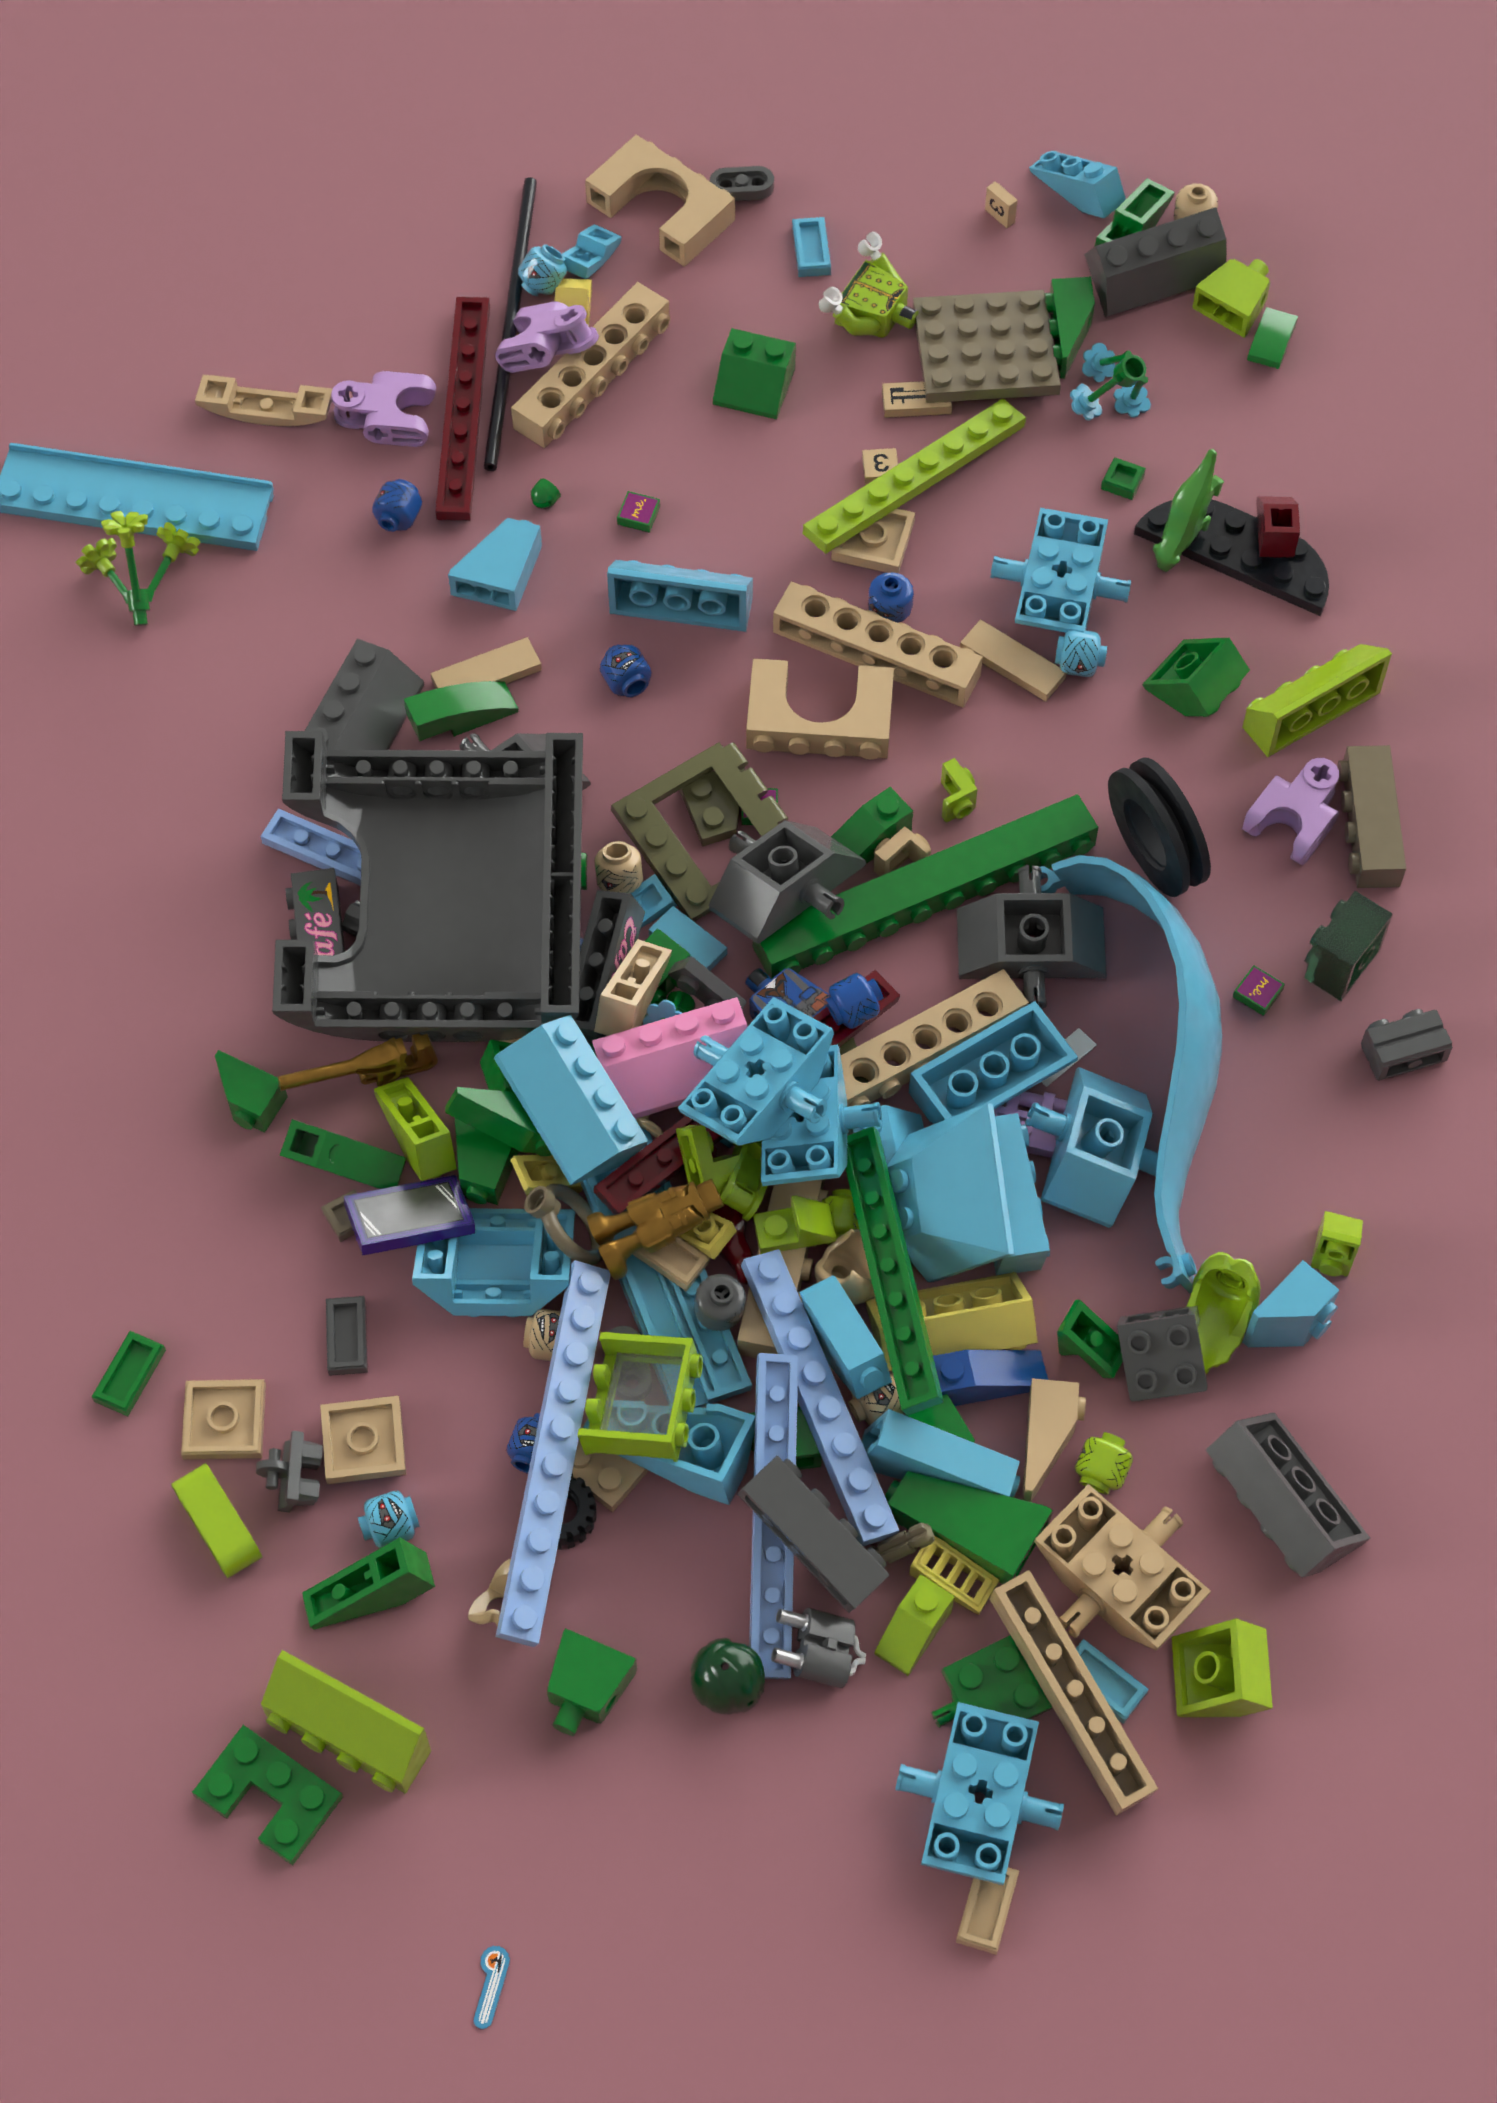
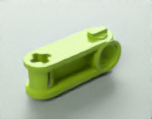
[720,1141,767,1221]

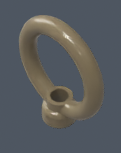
[524,1184,603,1265]

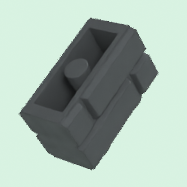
[1361,1009,1453,1081]

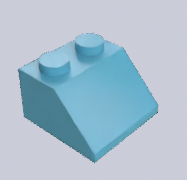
[1242,1260,1339,1348]

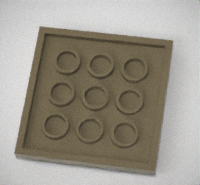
[913,290,1061,403]

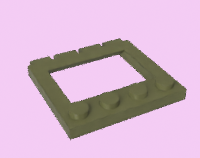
[611,742,788,922]

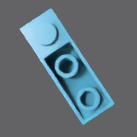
[1029,151,1126,218]

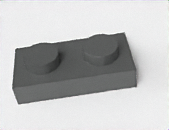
[668,956,747,1009]

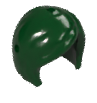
[690,1638,765,1715]

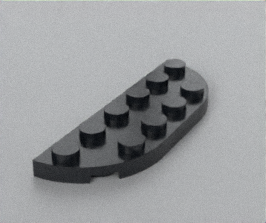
[1134,500,1329,616]

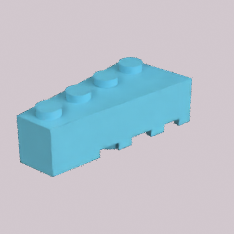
[994,1113,1050,1275]

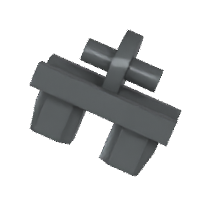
[256,1430,323,1512]

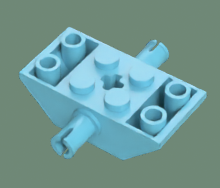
[990,507,1131,633]
[678,997,834,1146]
[729,1045,882,1186]
[1025,1067,1158,1228]
[895,1702,1064,1885]

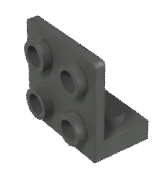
[1117,1305,1208,1401]

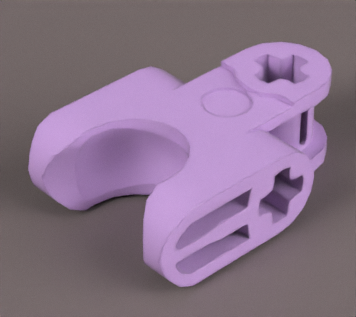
[495,302,599,373]
[331,371,436,447]
[1242,758,1339,865]

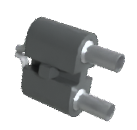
[771,1608,866,1688]

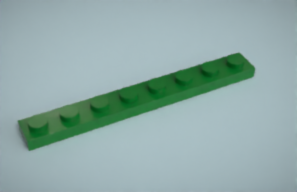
[845,1126,944,1416]

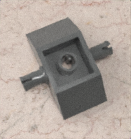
[709,820,866,944]
[957,865,1106,1009]

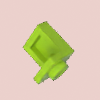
[941,758,978,822]

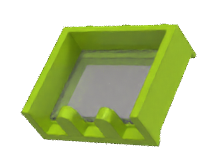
[577,1332,703,1462]

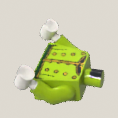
[819,232,919,338]

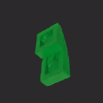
[1247,307,1298,369]

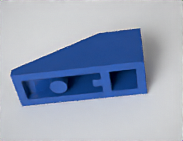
[933,1350,1048,1406]

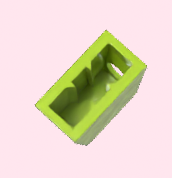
[1192,259,1270,338]

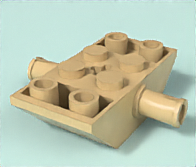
[1034,1484,1211,1650]

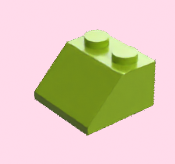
[1172,1618,1273,1718]

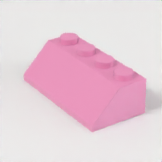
[592,997,748,1119]

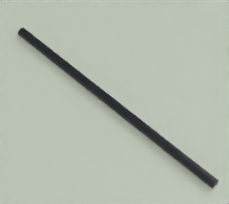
[484,177,537,471]

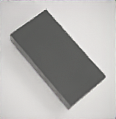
[326,1296,368,1376]

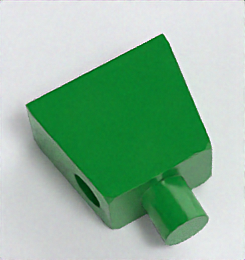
[547,1628,637,1736]

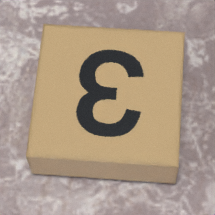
[985,182,1017,228]
[862,448,898,485]

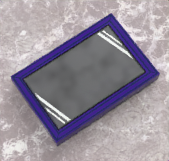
[344,1175,475,1256]

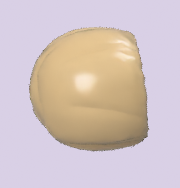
[815,1229,875,1306]

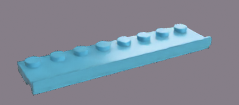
[0,443,274,551]
[580,1119,752,1407]

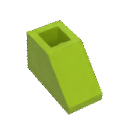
[1310,1211,1363,1277]

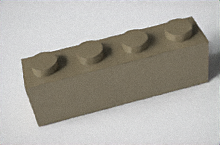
[1337,745,1406,888]

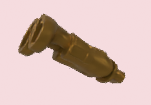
[587,1178,724,1281]

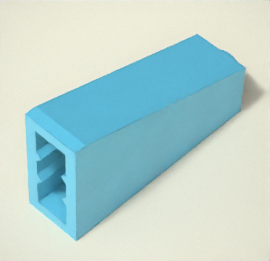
[861,1409,1020,1498]

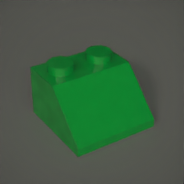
[713,328,796,420]
[1142,638,1250,717]

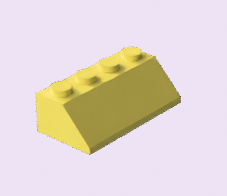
[866,1272,1038,1372]

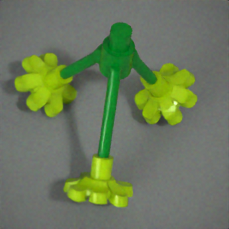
[75,511,201,626]

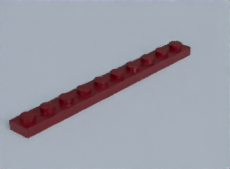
[594,970,900,1215]

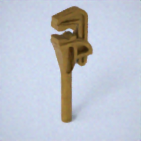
[277,1034,438,1091]

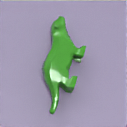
[1153,449,1224,571]

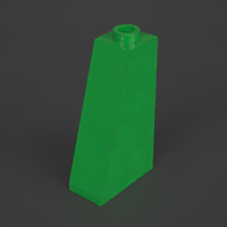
[885,1471,1053,1585]

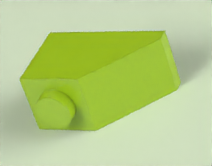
[874,1574,955,1676]

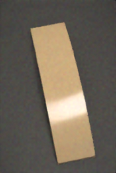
[195,374,333,426]

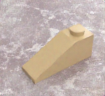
[594,939,672,1036]
[1022,1378,1086,1502]

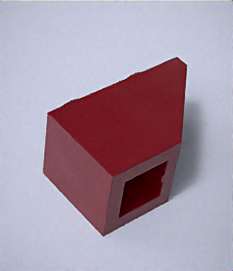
[1256,496,1300,557]

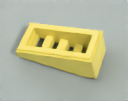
[909,1536,999,1615]

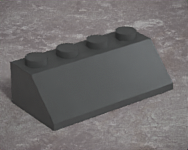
[1084,207,1227,318]
[305,639,425,750]
[1206,1412,1370,1578]

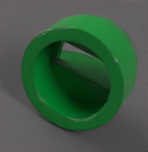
[531,478,561,509]

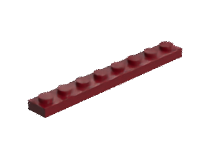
[435,297,490,521]

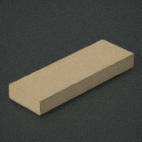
[960,619,1066,702]
[431,637,542,689]

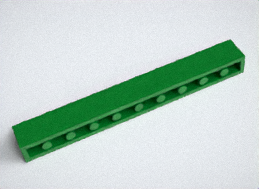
[753,794,1099,979]

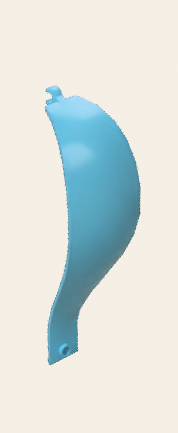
[1031,855,1222,1294]

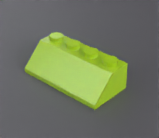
[1242,644,1392,757]
[261,1650,431,1794]

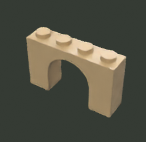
[585,135,735,267]
[746,659,894,760]

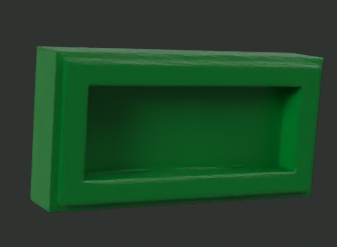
[92,1331,166,1417]

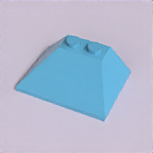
[887,1103,1014,1282]
[412,1208,575,1317]

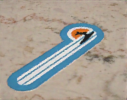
[474,1946,510,2029]

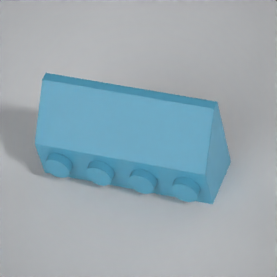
[607,560,753,632]
[909,1001,1078,1124]
[494,1015,648,1185]

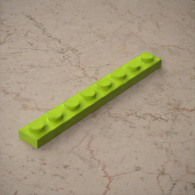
[803,399,1026,554]

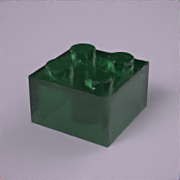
[1304,891,1393,1001]

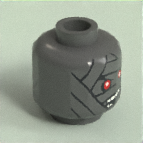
[694,1274,746,1331]

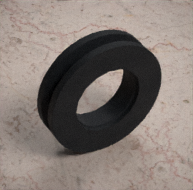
[1108,757,1211,897]

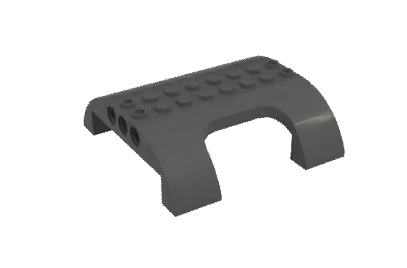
[272,731,583,1042]

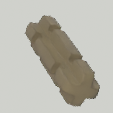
[866,1523,935,1564]

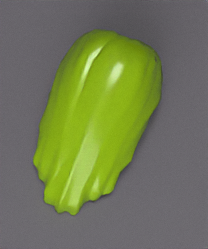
[1186,1252,1261,1374]

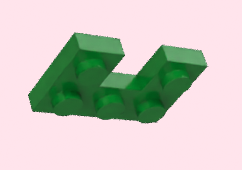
[192,1725,343,1866]

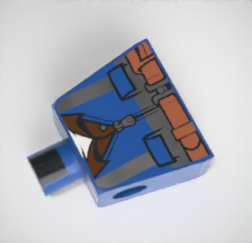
[745,968,829,1020]

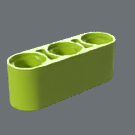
[171,1463,263,1578]

